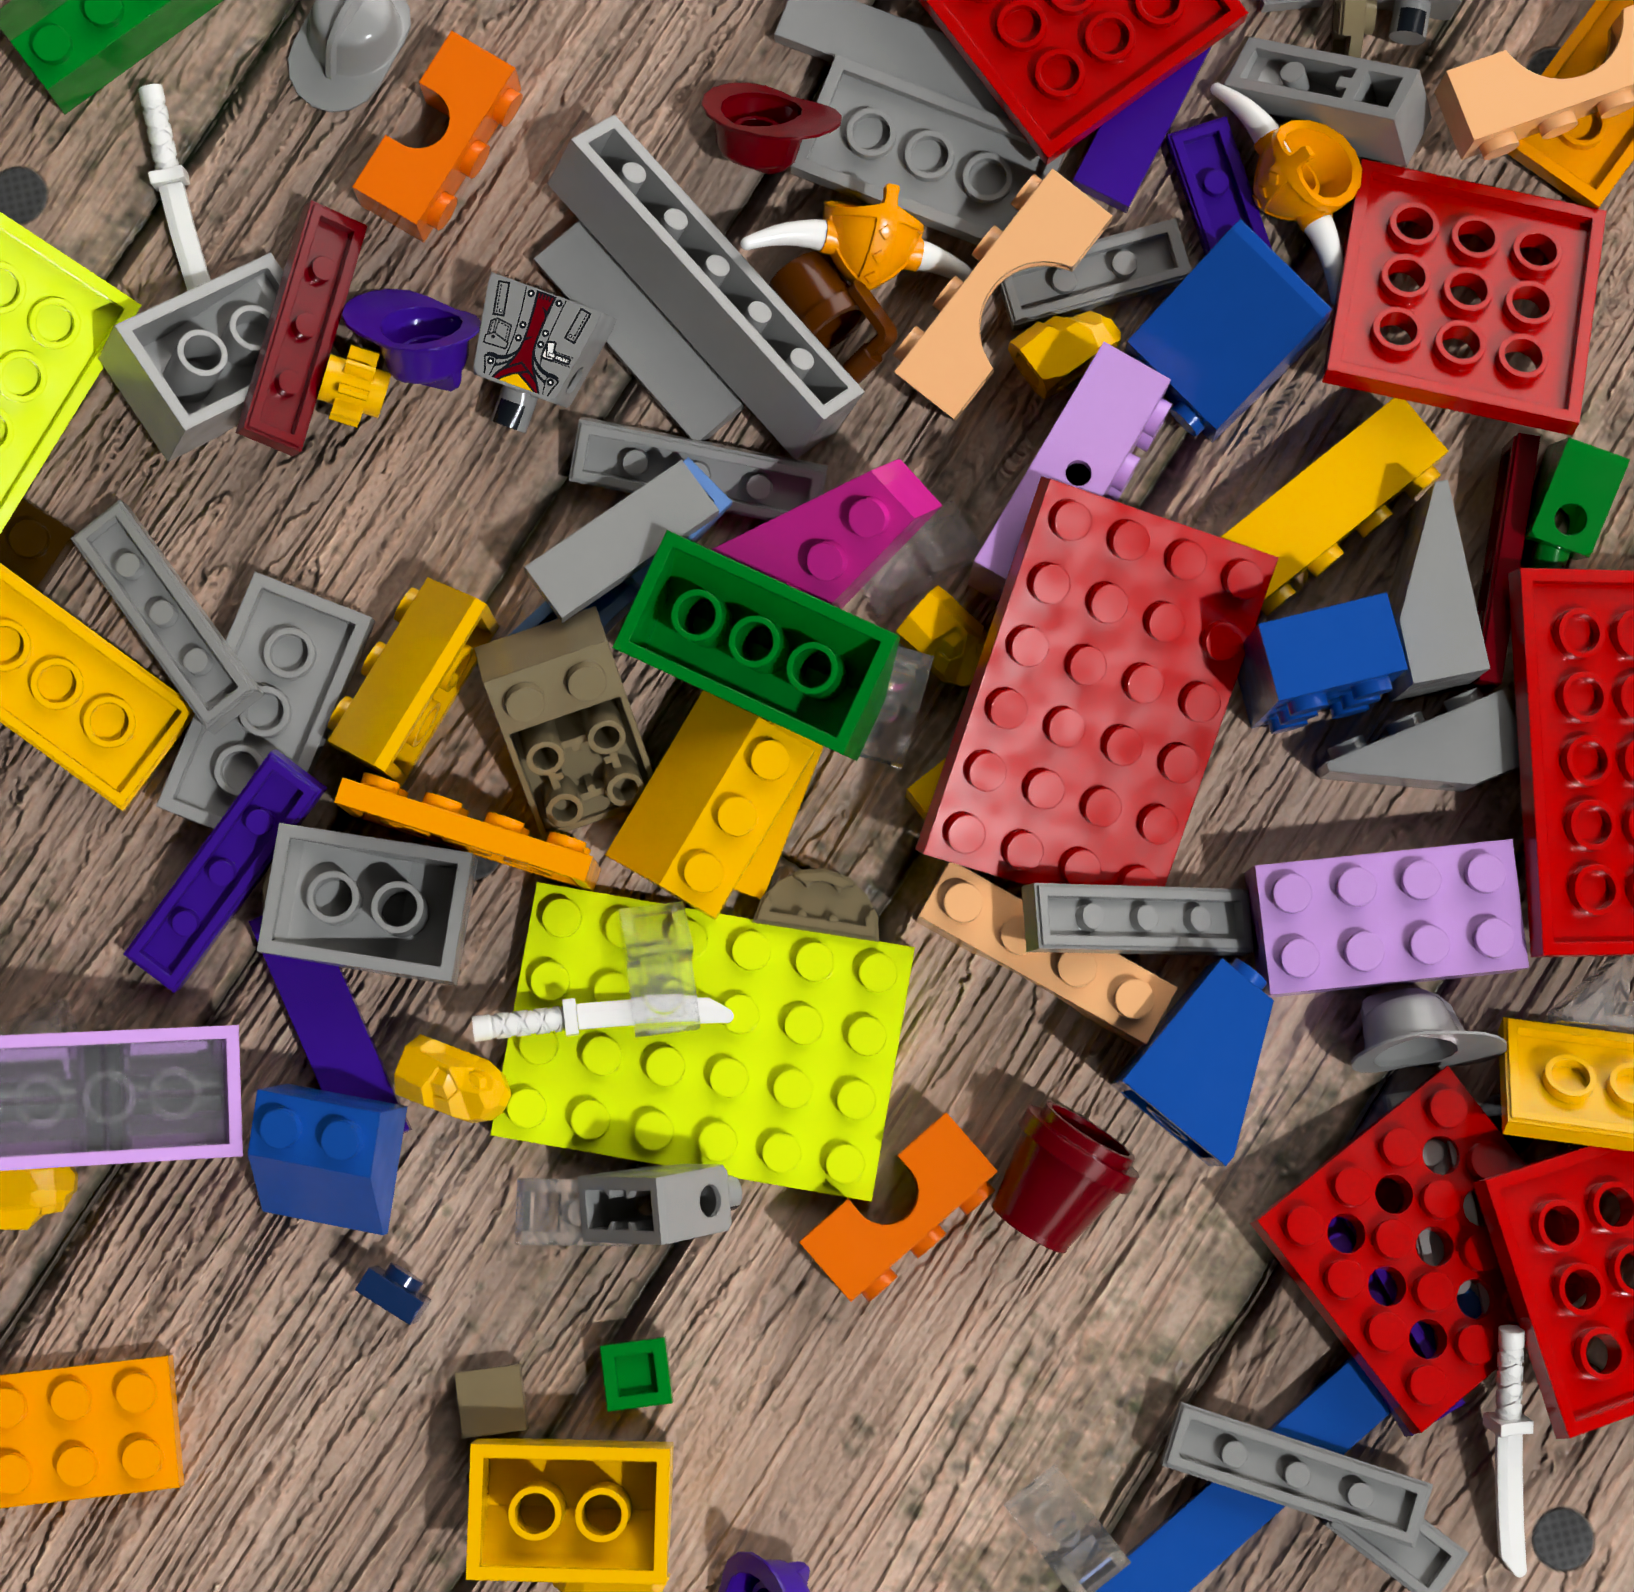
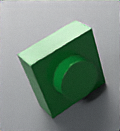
[600,1336,674,1412]

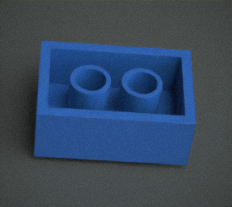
[1237,592,1408,734]

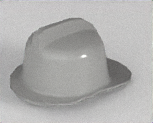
[288,0,411,113]
[1351,988,1507,1073]

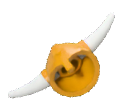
[1210,82,1362,305]
[740,183,973,290]

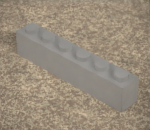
[548,114,865,460]

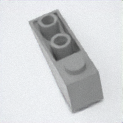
[1316,687,1520,792]

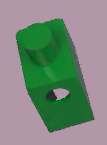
[1524,437,1630,569]

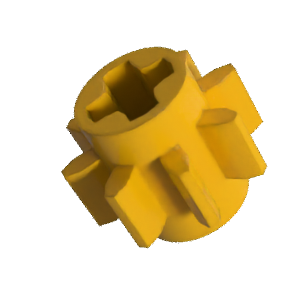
[317,344,391,428]

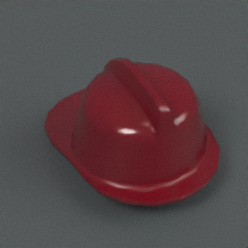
[701,82,842,174]

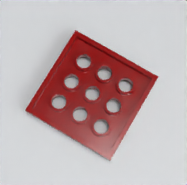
[1322,159,1607,436]
[1250,1065,1587,1434]
[1473,1145,1634,1439]

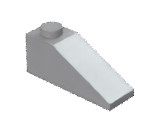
[1224,37,1432,167]

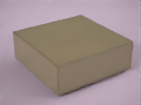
[455,1363,529,1439]

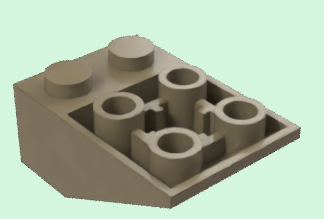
[474,606,654,840]

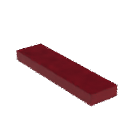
[235,200,367,457]
[1466,433,1541,693]

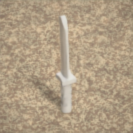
[138,84,211,291]
[472,997,734,1042]
[1483,1324,1534,1578]

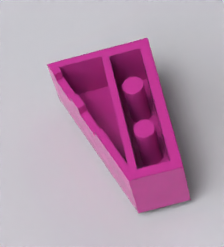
[711,458,943,609]

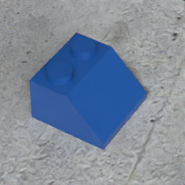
[248,1084,408,1235]

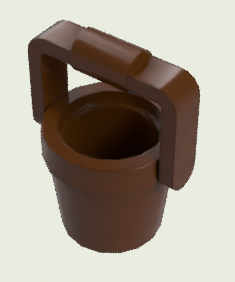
[769,251,898,384]

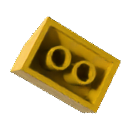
[327,577,499,788]
[605,690,815,921]
[466,1437,674,1585]

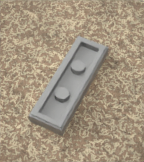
[999,218,1192,332]
[524,460,719,623]

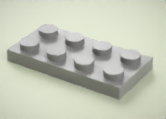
[790,54,1066,245]
[156,572,375,830]

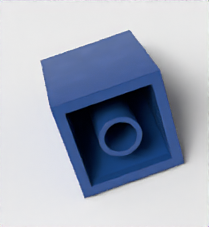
[1125,219,1332,443]
[1110,958,1274,1166]

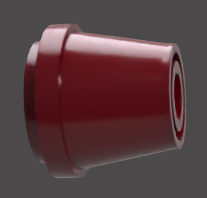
[991,1101,1139,1253]

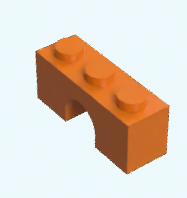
[352,30,523,243]
[799,1112,998,1302]

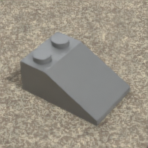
[98,253,340,462]
[1387,480,1490,703]
[257,823,478,986]

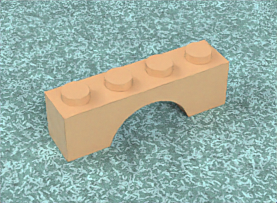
[1434,5,1634,160]
[893,168,1113,421]
[916,862,1178,1047]

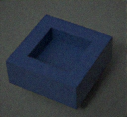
[355,1262,431,1325]

